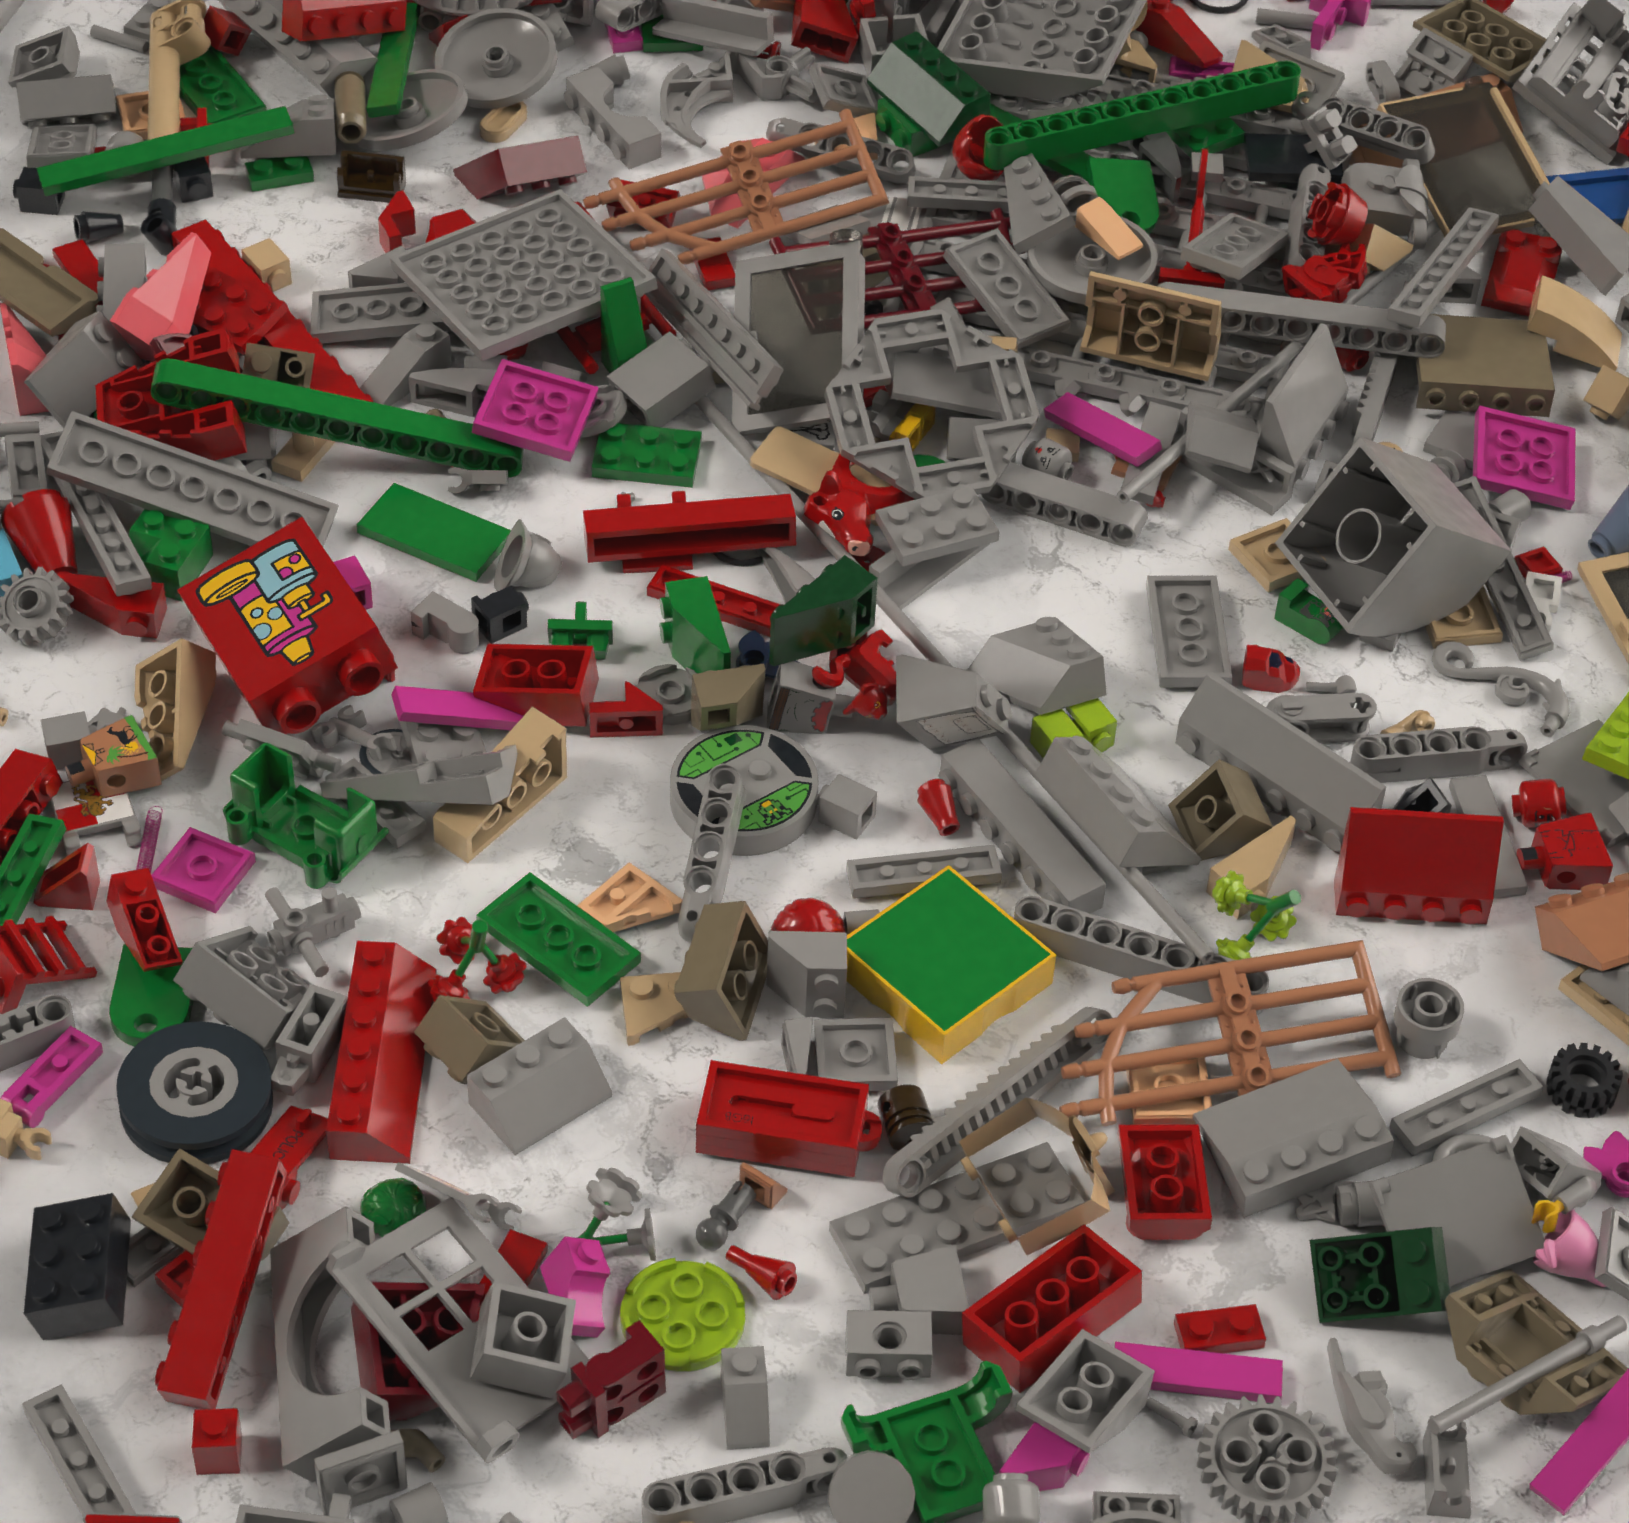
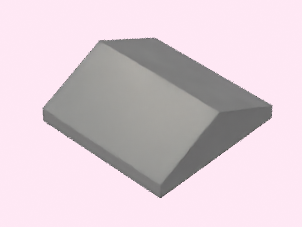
[1185,401,1259,474]

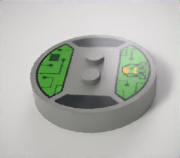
[670,725,819,856]

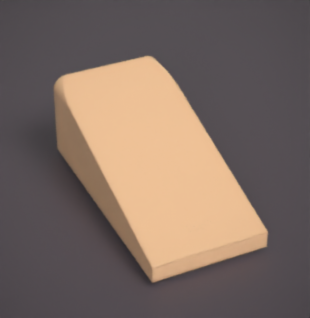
[1075,197,1143,260]

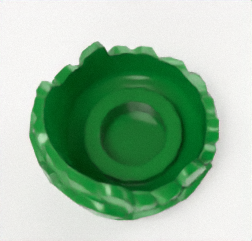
[360,1178,427,1237]

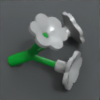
[577,1168,656,1261]

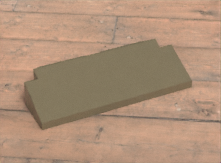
[0,228,99,337]

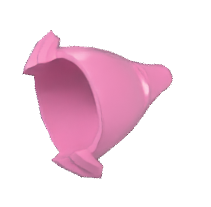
[1533,1209,1606,1287]

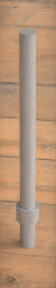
[1428,1315,1627,1435]

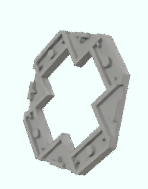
[824,308,1040,499]

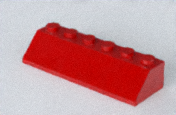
[326,941,437,1164]

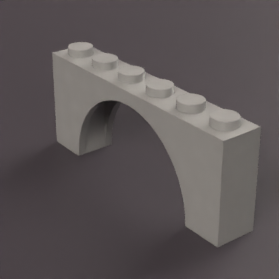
[270,1206,390,1482]

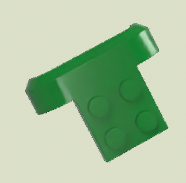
[841,1361,1013,1523]

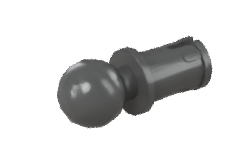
[696,1181,756,1250]

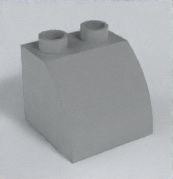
[1275,437,1512,637]

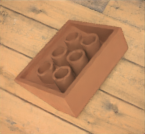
[1535,873,1629,971]

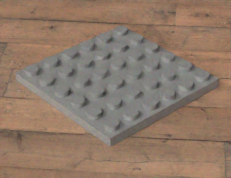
[389,189,658,361]

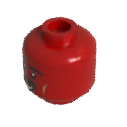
[1511,779,1567,828]

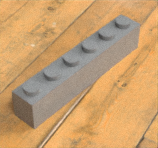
[938,738,1106,914]

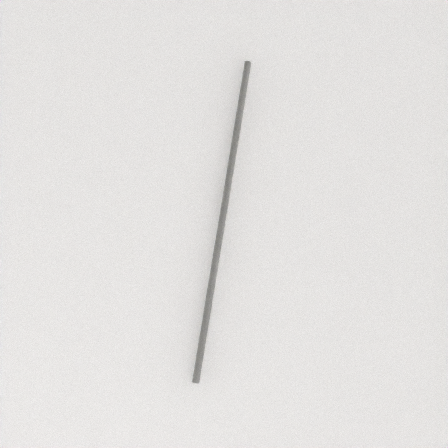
[1117,193,1472,504]

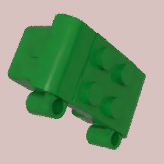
[223,743,389,889]

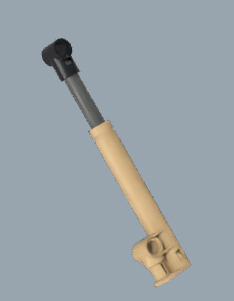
[140,0,211,255]

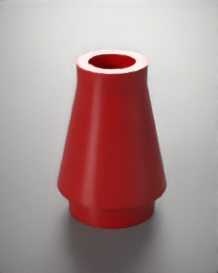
[917,779,960,836]

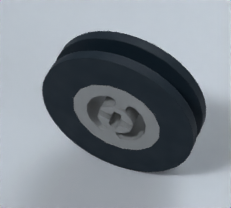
[116,1021,273,1164]

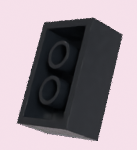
[23,1193,131,1340]

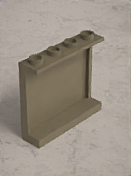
[1415,314,1555,417]

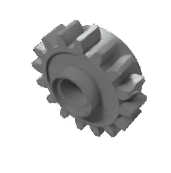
[0,567,74,645]

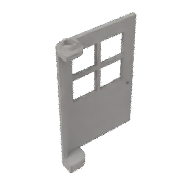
[326,1197,589,1463]

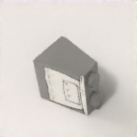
[896,655,1012,749]

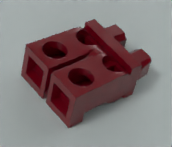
[556,1320,666,1440]

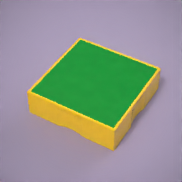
[846,865,1056,1064]

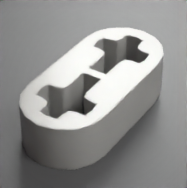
[1365,60,1401,104]
[1598,72,1629,121]

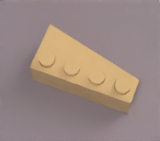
[433,707,567,863]

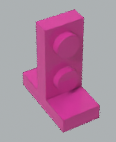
[1309,0,1371,51]

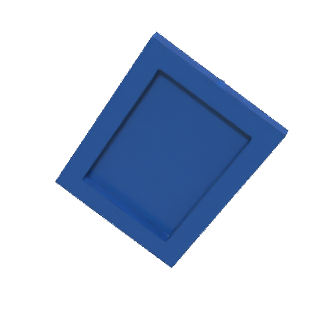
[1546,167,1629,224]

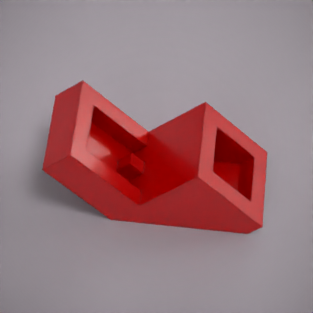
[378,190,416,253]

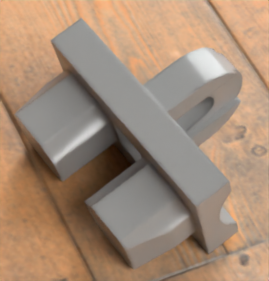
[1301,105,1358,170]

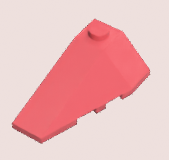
[110,232,211,362]
[0,303,49,416]

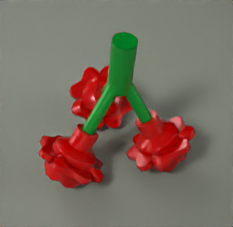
[427,917,527,1002]

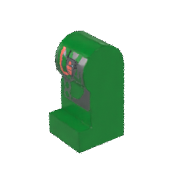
[1274,578,1343,644]

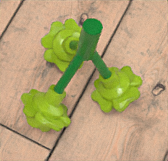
[1212,870,1301,960]

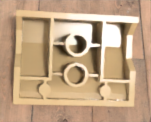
[1080,271,1222,381]

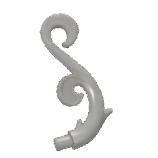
[1432,641,1570,737]

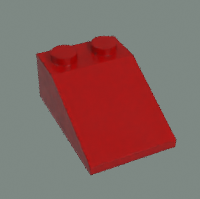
[473,644,599,727]

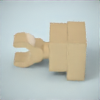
[0,1099,52,1160]

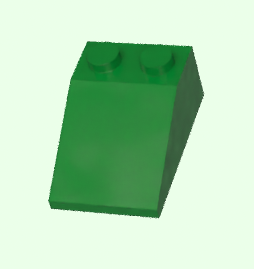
[659,576,731,673]

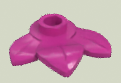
[1583,1130,1629,1198]

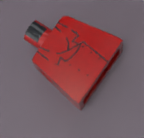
[1516,812,1613,890]

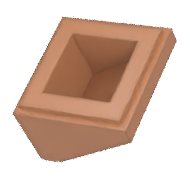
[739,1162,788,1210]

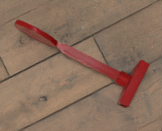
[1158,148,1225,289]

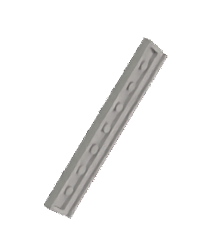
[646,248,784,411]

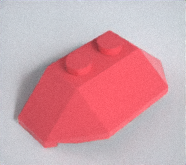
[702,138,805,229]

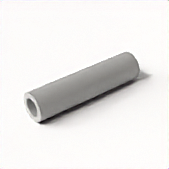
[1256,8,1317,30]

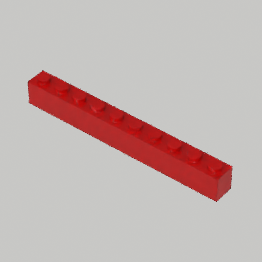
[171,219,374,402]

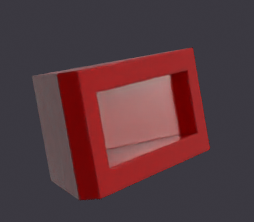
[33,843,100,910]

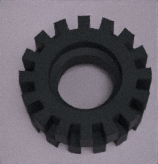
[1546,1042,1623,1118]

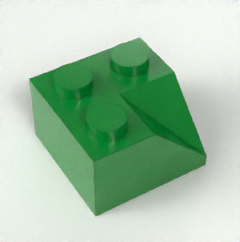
[128,509,213,601]

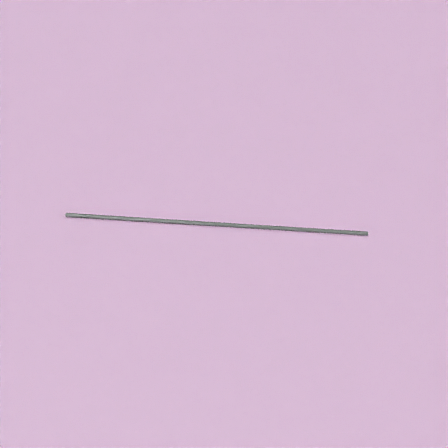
[644,330,1214,963]

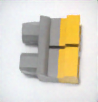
[866,389,936,452]

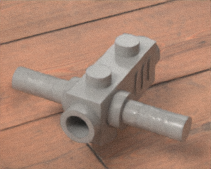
[265,887,361,977]

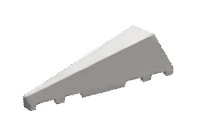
[320,745,518,805]

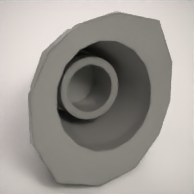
[494,519,562,592]

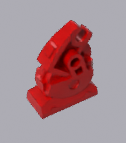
[1282,243,1368,303]

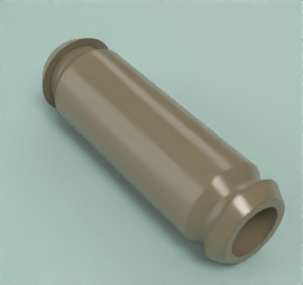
[334,71,367,144]

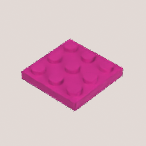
[472,359,599,462]
[1473,406,1576,510]

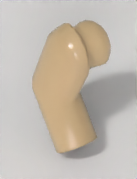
[1380,710,1435,734]

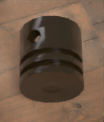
[877,1084,933,1151]

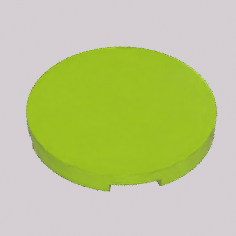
[620,1258,745,1372]

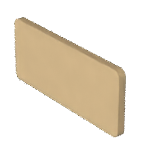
[750,426,891,526]

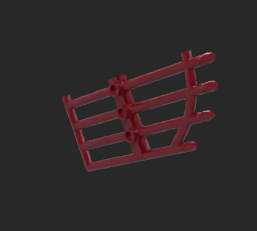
[769,208,1028,336]

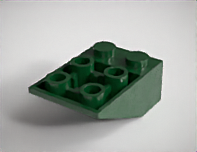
[769,555,878,666]
[1309,1227,1450,1323]

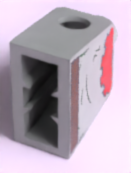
[767,661,854,734]

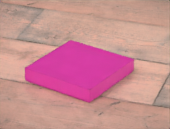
[151,827,256,914]

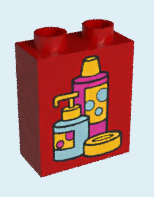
[177,517,398,734]

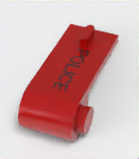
[250,1105,328,1210]

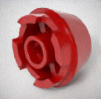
[1307,182,1368,245]

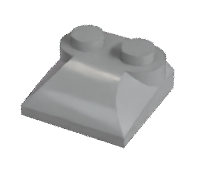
[8,26,80,87]

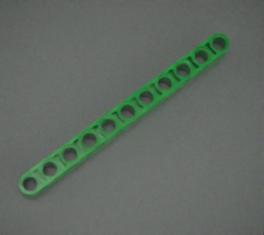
[983,61,1301,170]
[151,358,524,478]

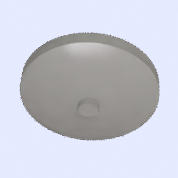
[435,8,558,109]
[355,69,468,151]
[1027,211,1158,304]

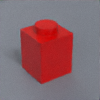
[203,6,252,56]
[192,1408,242,1475]

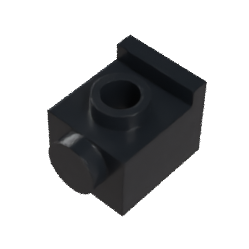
[471,586,529,644]

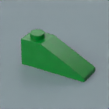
[600,277,647,374]

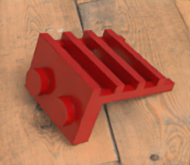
[0,916,98,1014]

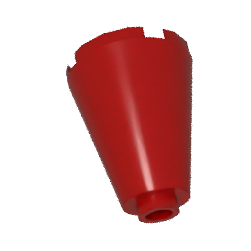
[1,489,78,575]

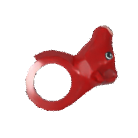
[803,454,914,556]

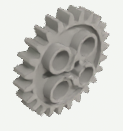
[1197,1394,1338,1523]

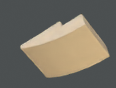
[1527,275,1622,371]

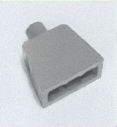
[869,1245,969,1335]

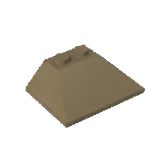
[1445,1268,1629,1415]

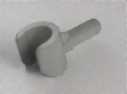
[1306,675,1357,694]

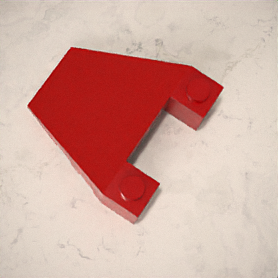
[95,327,247,461]

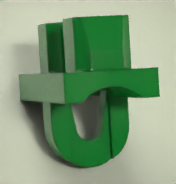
[547,601,613,660]

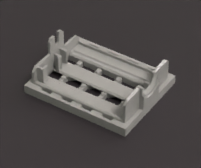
[1512,0,1629,165]

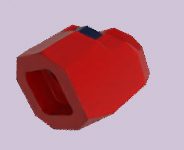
[1242,644,1300,693]

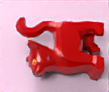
[812,629,896,721]

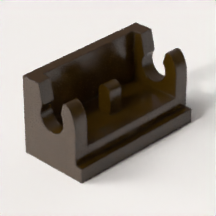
[337,150,406,203]

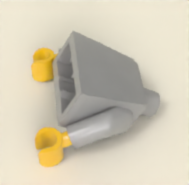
[1511,1126,1602,1233]

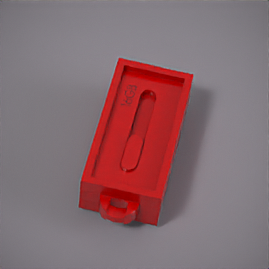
[696,1060,882,1177]

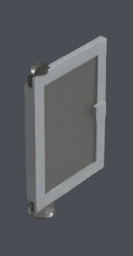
[731,229,865,436]

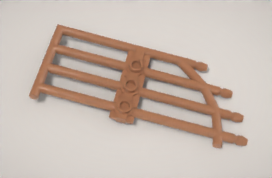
[583,109,890,265]
[1059,940,1402,1127]

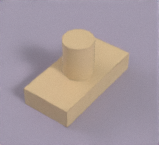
[271,432,336,482]

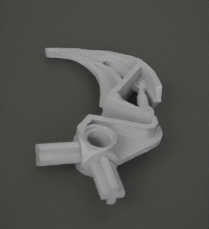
[660,47,818,148]

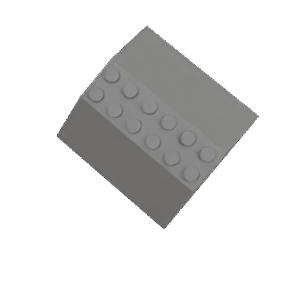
[937,0,1147,101]

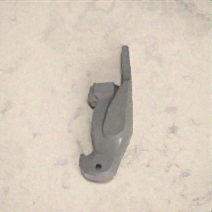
[1327,1338,1417,1475]

